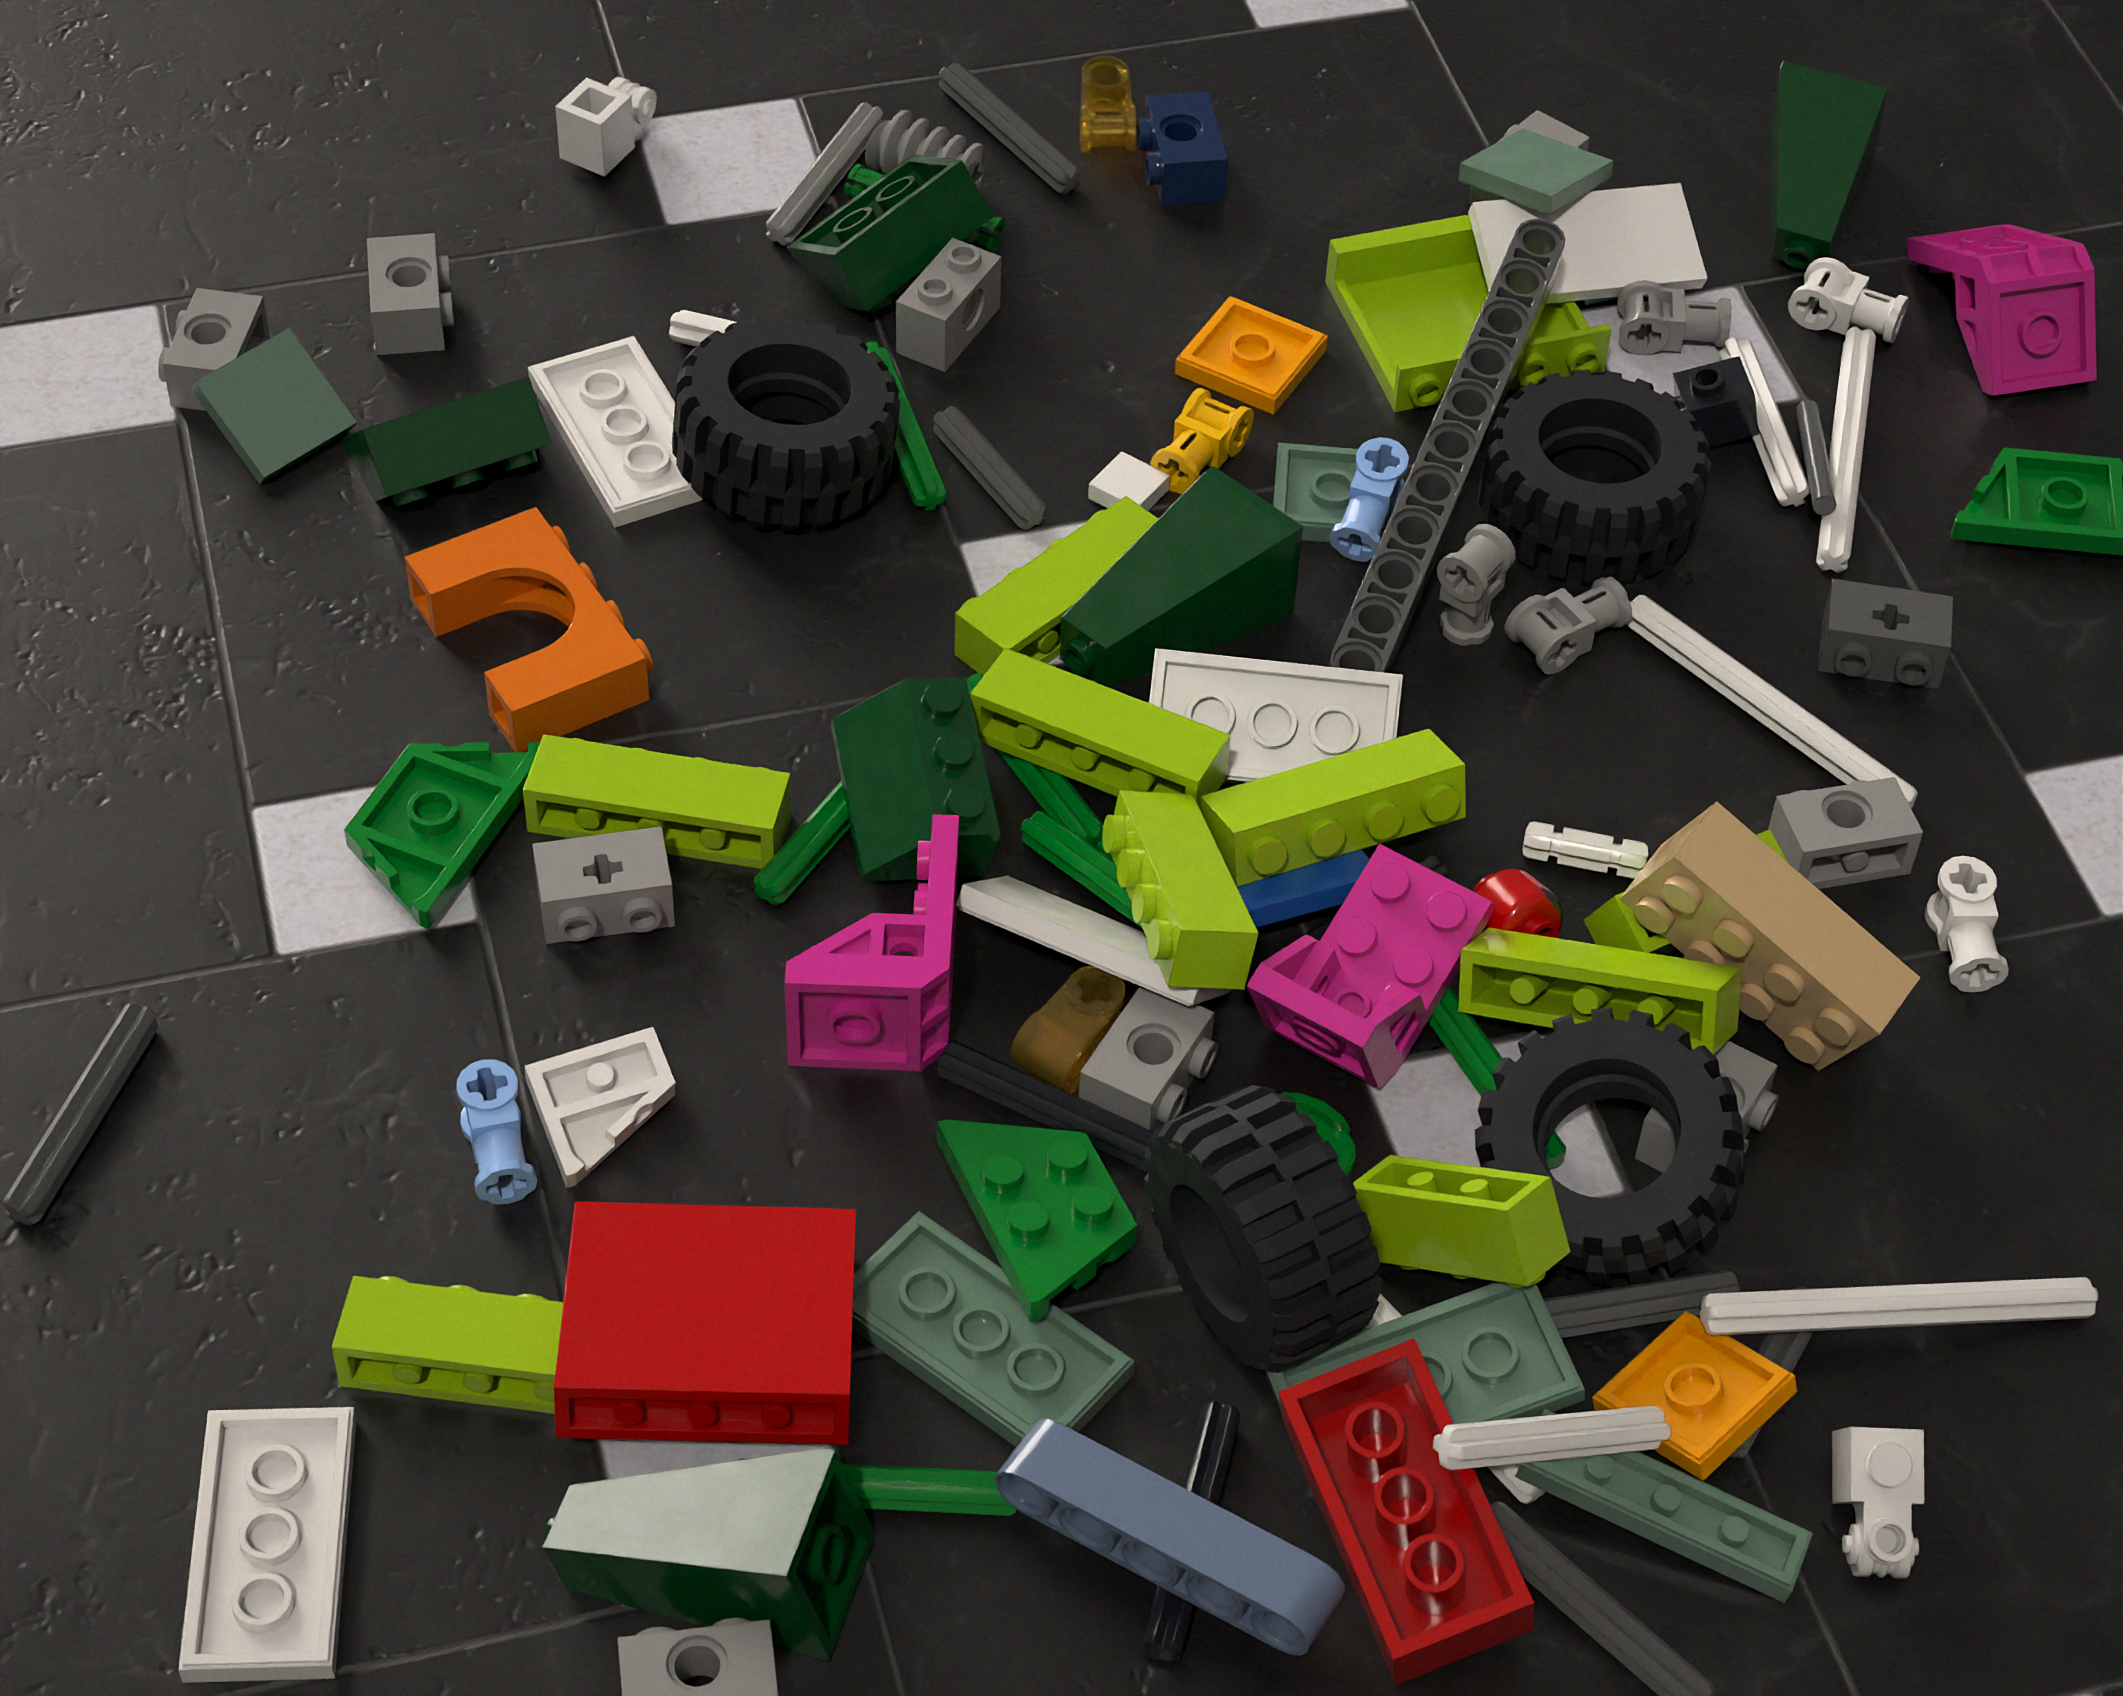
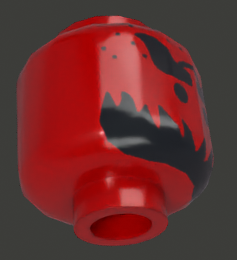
[1473,868,1564,938]

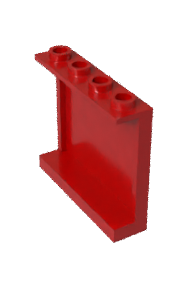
[554,1201,856,1445]

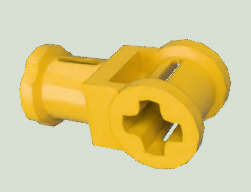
[1150,388,1254,494]

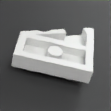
[525,1027,675,1188]

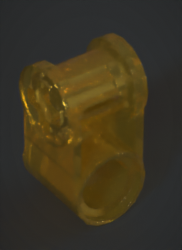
[1079,55,1136,152]
[1010,965,1125,1093]

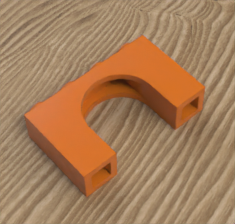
[405,507,653,752]

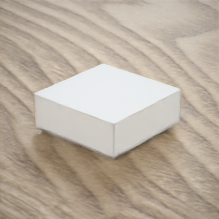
[1088,451,1170,511]

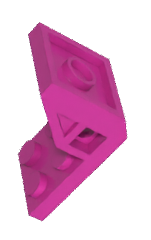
[1907,224,2097,396]
[785,814,959,1071]
[1247,844,1495,1089]

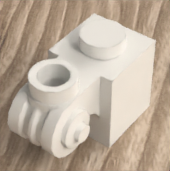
[555,77,657,177]
[1832,1427,1924,1579]

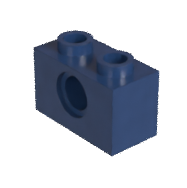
[1135,91,1228,207]

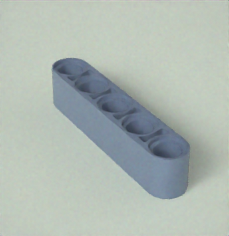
[994,1419,1346,1656]

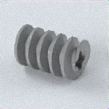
[865,110,985,191]

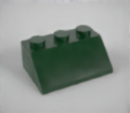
[787,155,994,312]
[342,377,552,507]
[831,677,1000,882]

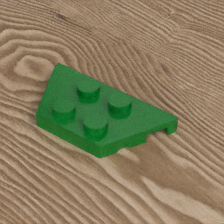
[1951,447,2123,555]
[344,742,540,929]
[936,1119,1137,1322]

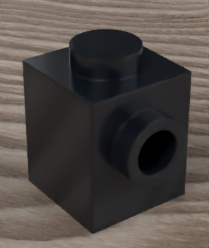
[1672,356,1759,447]

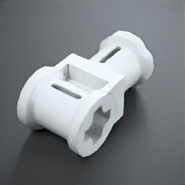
[1788,257,1909,344]
[1925,856,2009,993]

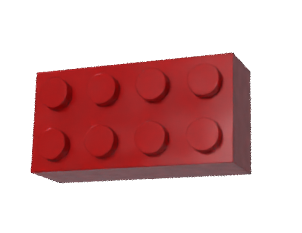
[1278,1338,1534,1685]

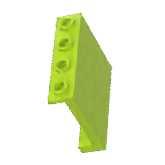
[1325,214,1612,412]

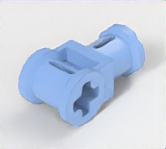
[1329,437,1409,562]
[456,1059,537,1205]

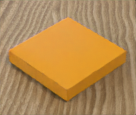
[1175,296,1328,415]
[1592,1311,1797,1481]

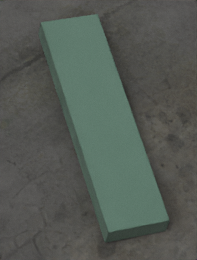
[1515,1408,1813,1603]

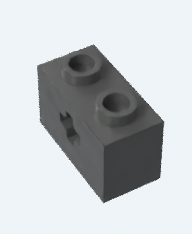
[1818,578,1953,689]

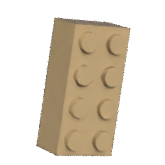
[1619,802,1921,1071]

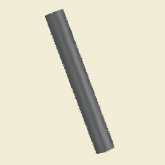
[1796,400,1837,515]

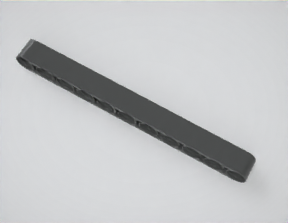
[1328,219,1566,673]

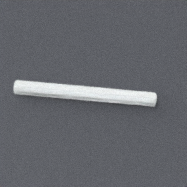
[1816,326,1876,573]
[1626,595,1918,809]
[1699,1277,2098,1336]

